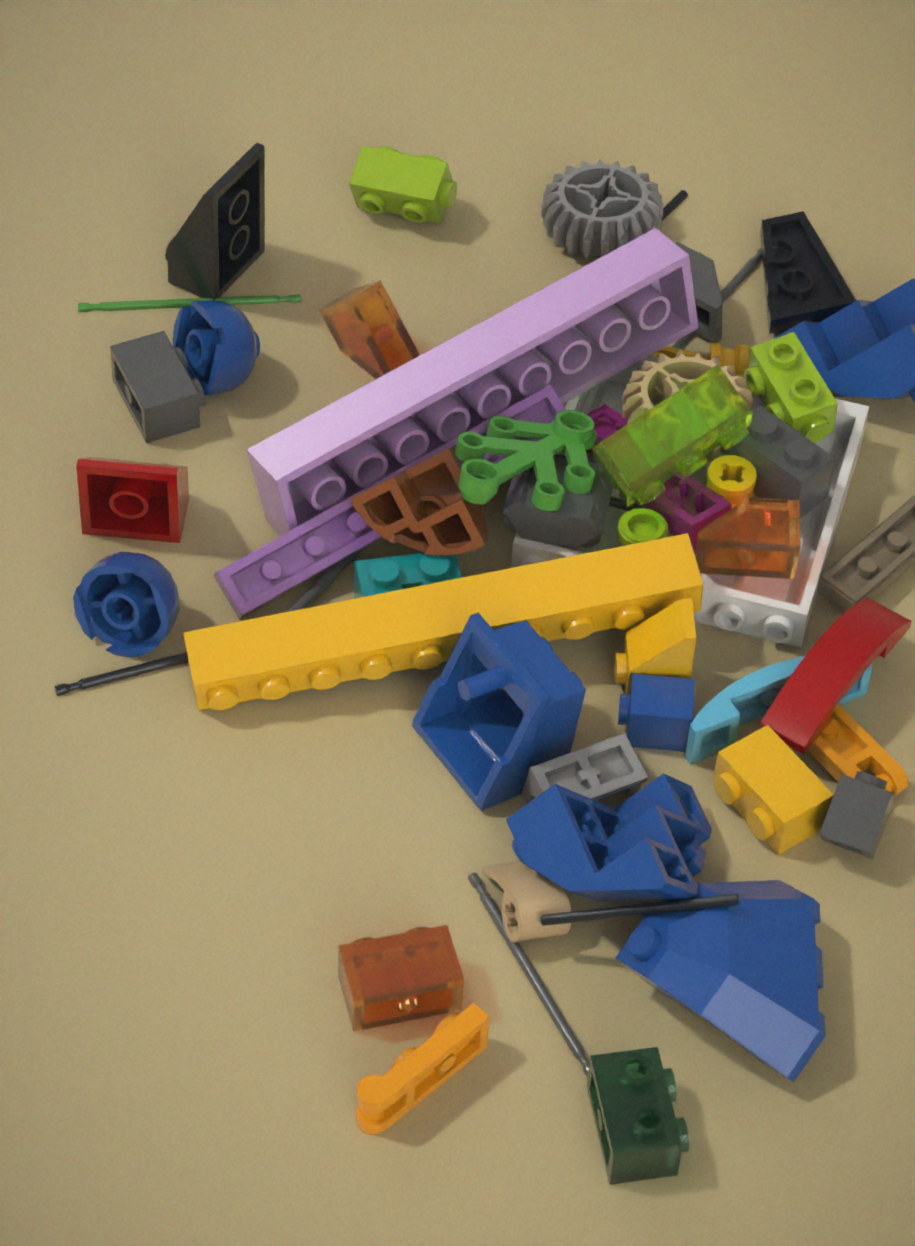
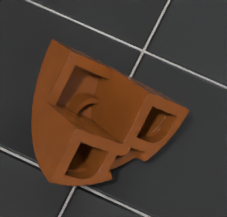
[350,445,488,555]

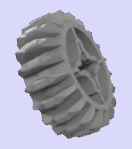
[541,160,664,260]

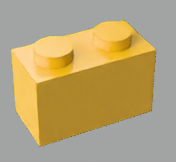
[713,725,834,855]

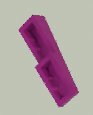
[586,404,734,557]

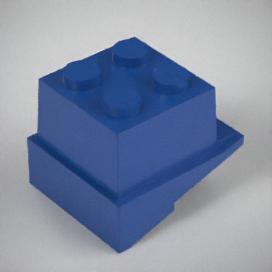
[412,613,586,811]

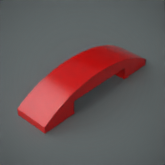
[759,598,912,754]

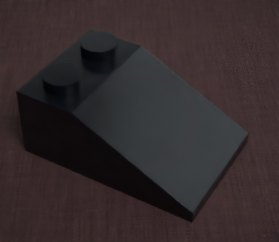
[165,143,265,300]

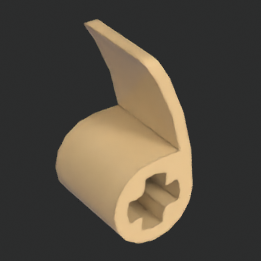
[481,861,571,942]

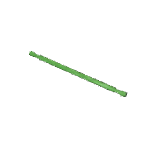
[78,294,301,312]

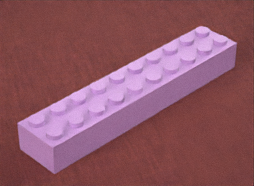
[247,228,699,536]

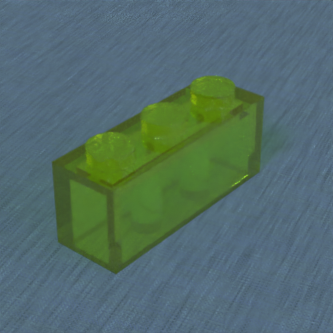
[592,364,752,507]

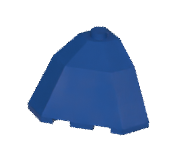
[774,279,915,402]
[506,773,712,901]
[616,880,826,1083]

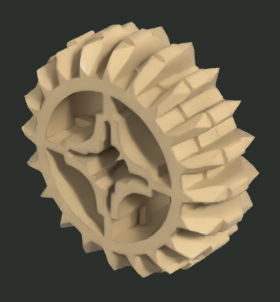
[622,350,753,468]

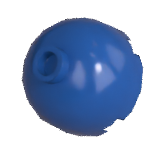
[173,300,260,395]
[73,552,180,657]

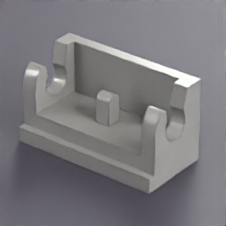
[522,733,648,804]

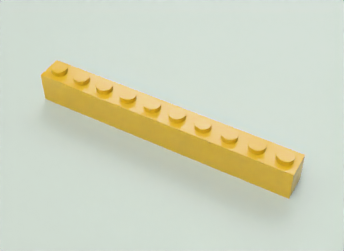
[183,533,703,711]

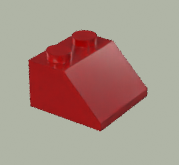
[76,457,189,543]

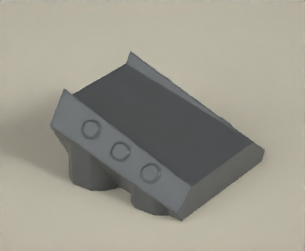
[503,454,616,550]

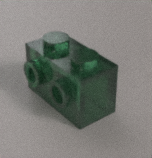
[587,1047,689,1185]

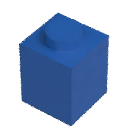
[617,674,695,752]

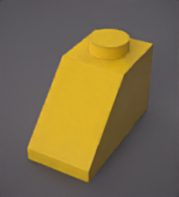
[614,598,697,695]

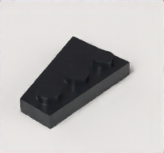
[760,211,856,334]

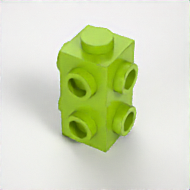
[349,145,457,224]
[744,332,838,443]

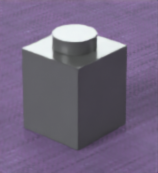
[819,771,895,859]

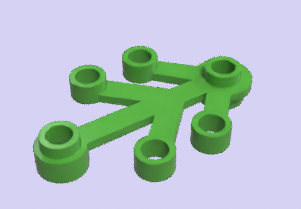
[455,410,597,512]

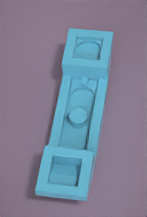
[685,656,873,765]

